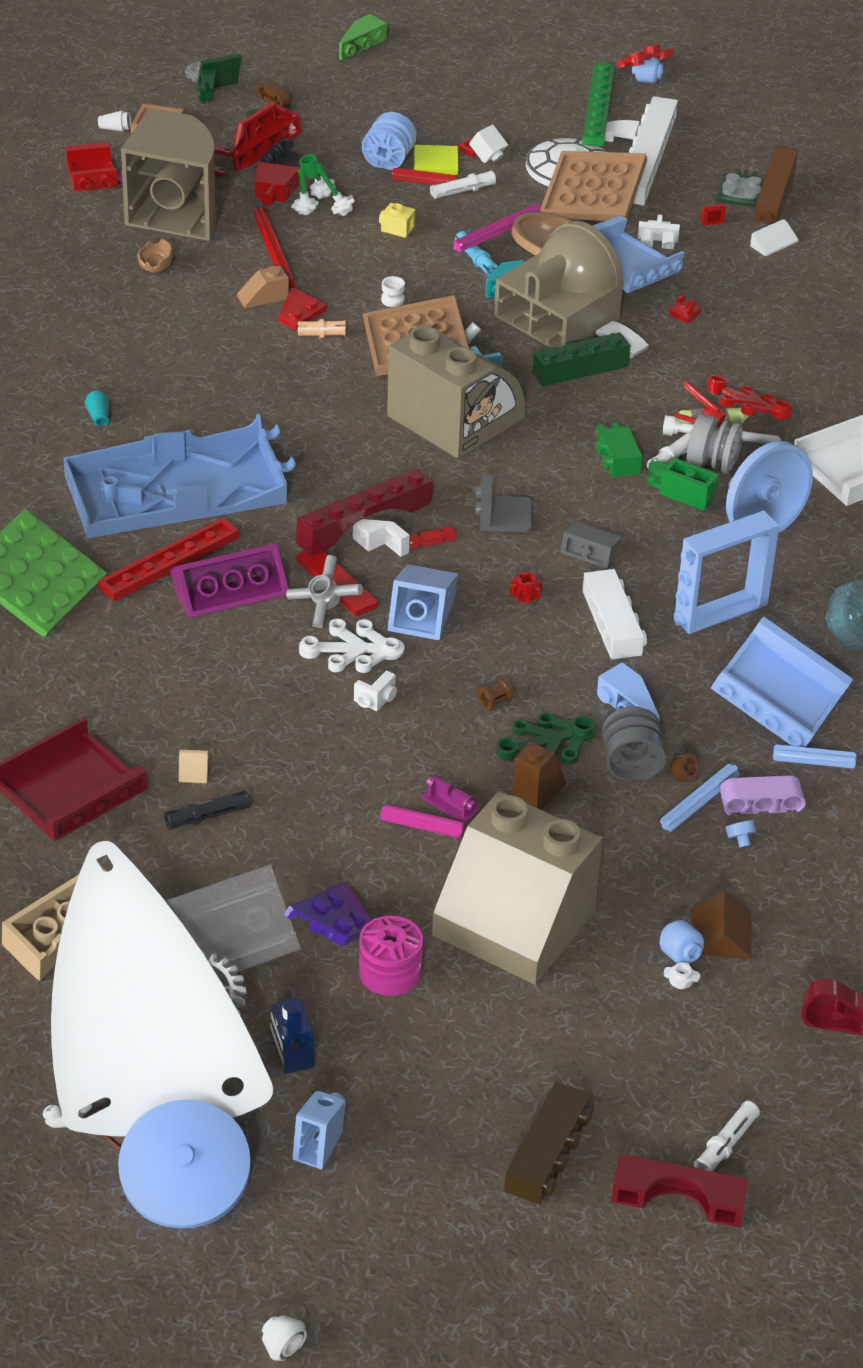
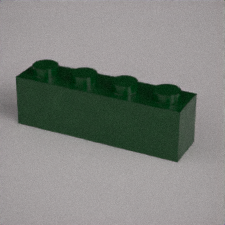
[532,332,631,387]

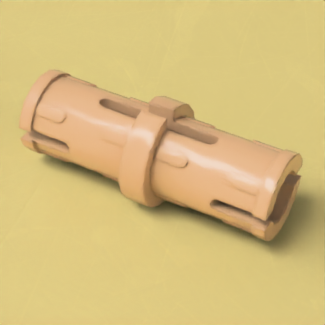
[298,319,346,338]

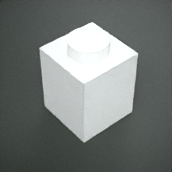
[469,125,508,163]

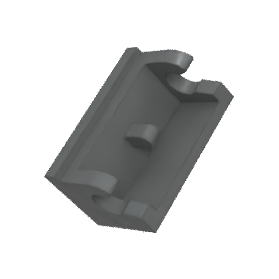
[560,521,622,569]

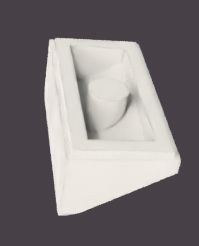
[750,219,798,256]

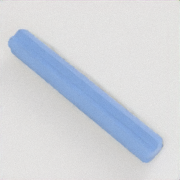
[660,764,740,832]

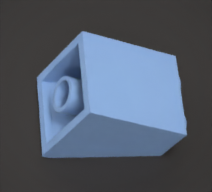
[387,564,459,640]

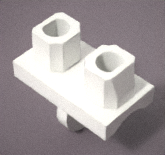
[638,214,680,249]

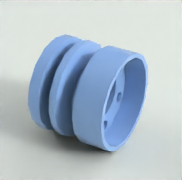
[362,112,417,170]

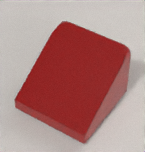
[699,204,726,226]

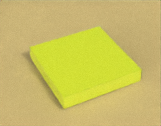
[414,145,458,175]

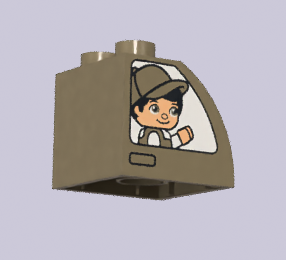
[387,326,525,459]

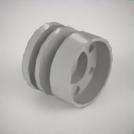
[686,414,743,475]

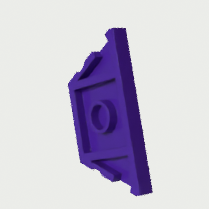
[284,881,372,946]

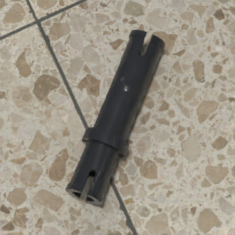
[164,790,251,830]

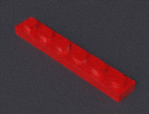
[98,518,239,602]

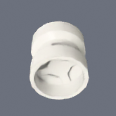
[381,276,405,307]

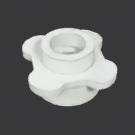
[664,962,700,989]

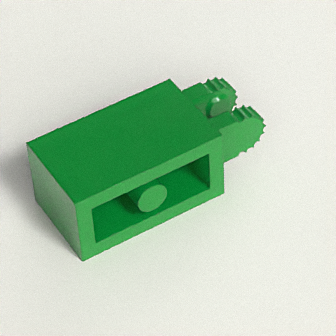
[596,422,642,477]
[647,457,719,511]

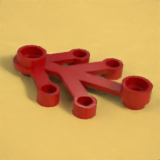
[616,44,674,68]
[706,375,793,420]

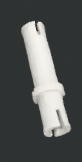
[430,170,496,199]
[647,429,692,468]
[694,1101,760,1172]

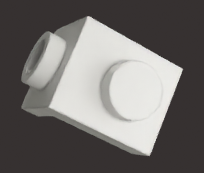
[354,670,397,711]

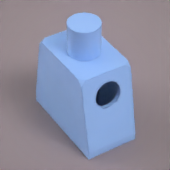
[293,1091,346,1169]

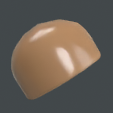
[137,239,173,273]

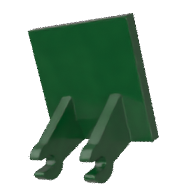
[197,54,242,104]

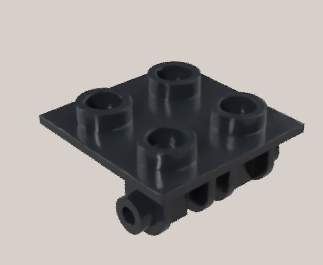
[255,138,305,169]

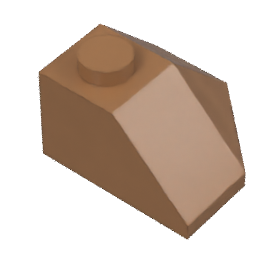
[237,266,288,308]

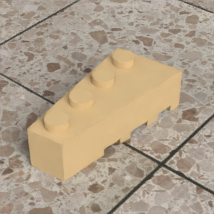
[2,863,107,981]

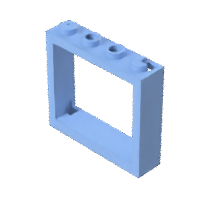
[674,511,779,634]

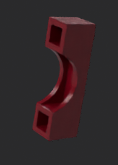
[611,1154,749,1228]

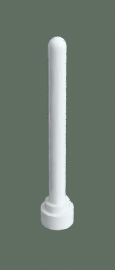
[662,415,781,444]

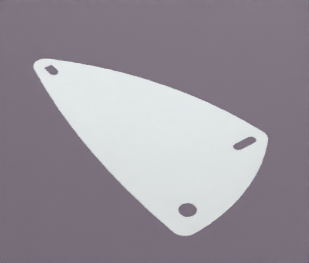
[51,841,273,1136]

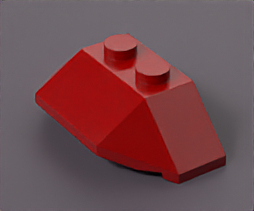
[232,102,302,172]

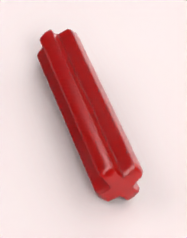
[391,168,456,185]

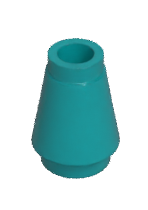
[85,391,109,426]

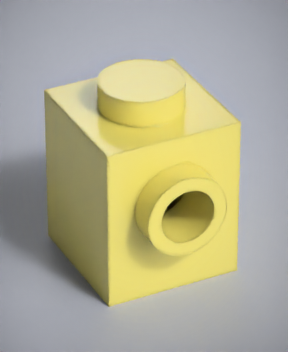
[379,203,415,238]

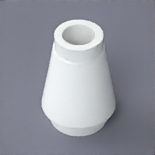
[98,110,132,132]

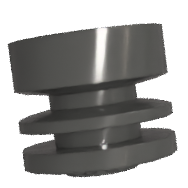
[602,707,666,780]

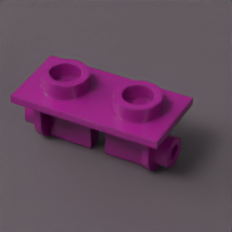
[420,775,483,824]

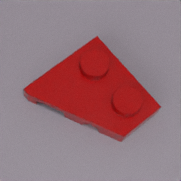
[278,287,327,330]

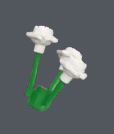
[291,154,355,216]

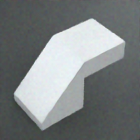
[353,519,409,557]

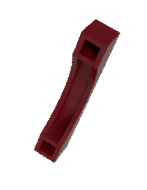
[295,468,433,556]

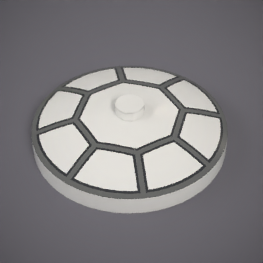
[526,138,607,186]

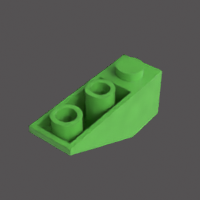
[339,14,387,60]

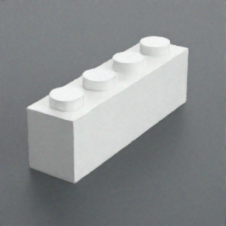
[583,569,647,659]

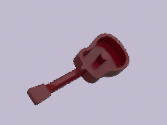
[801,979,863,1036]

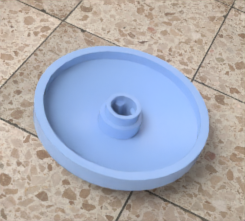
[726,441,813,533]
[118,1100,251,1228]

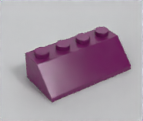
[170,543,288,618]

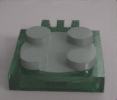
[716,168,765,208]

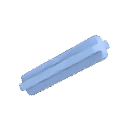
[773,744,856,768]

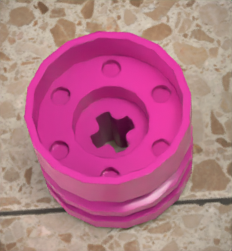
[359,916,423,996]

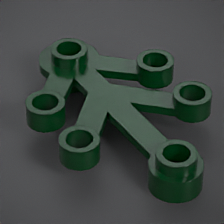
[496,712,597,764]

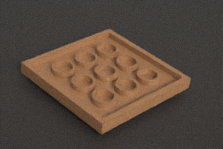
[539,151,647,221]
[362,295,468,376]

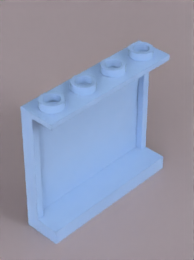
[593,215,685,293]
[711,616,853,747]

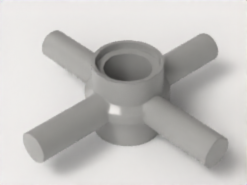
[287,555,363,628]

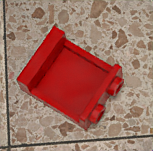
[65,142,118,191]

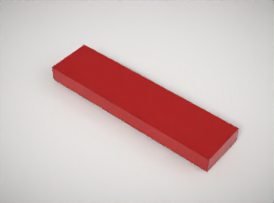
[296,551,378,617]

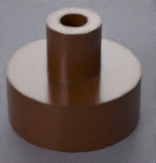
[670,753,700,782]

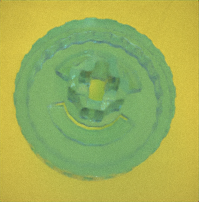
[825,580,863,651]

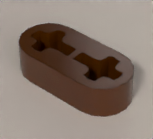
[257,80,290,108]

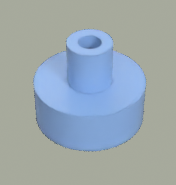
[725,820,756,848]

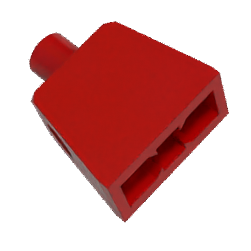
[255,162,299,205]

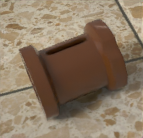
[477,678,514,711]

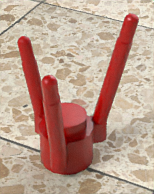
[674,381,727,427]

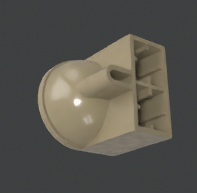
[494,221,623,348]

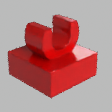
[669,294,702,324]

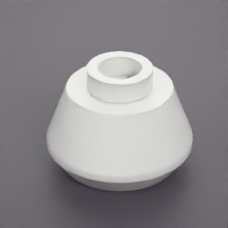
[262,1315,307,1361]

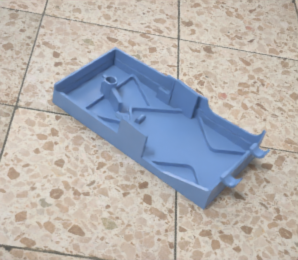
[64,414,296,538]

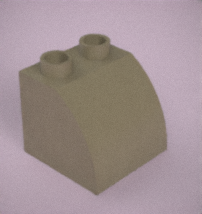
[121,108,216,241]

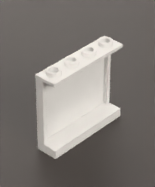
[794,415,863,506]

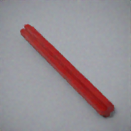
[253,207,295,288]

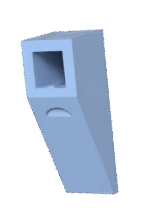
[597,662,660,720]

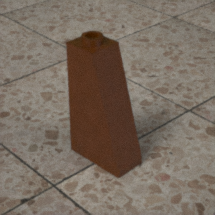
[754,145,798,224]

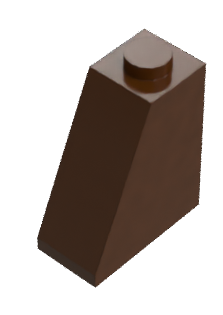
[512,741,566,810]

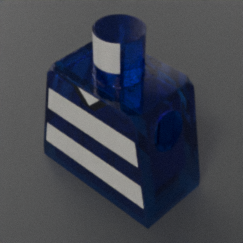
[269,998,315,1074]

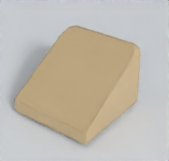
[179,750,209,783]

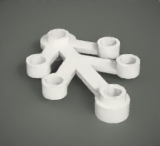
[299,619,404,673]

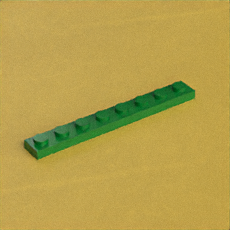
[582,62,615,147]

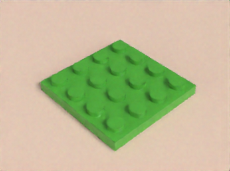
[0,509,107,637]

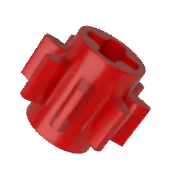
[510,572,542,604]

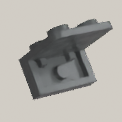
[475,475,531,533]

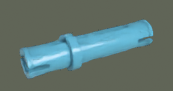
[455,231,498,276]

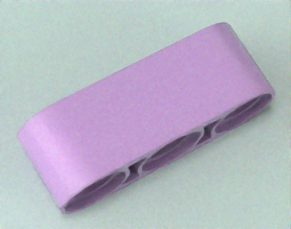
[719,776,806,815]

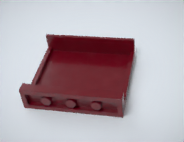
[0,717,147,841]

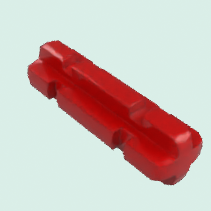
[409,526,456,550]

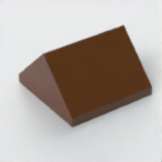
[692,891,751,959]

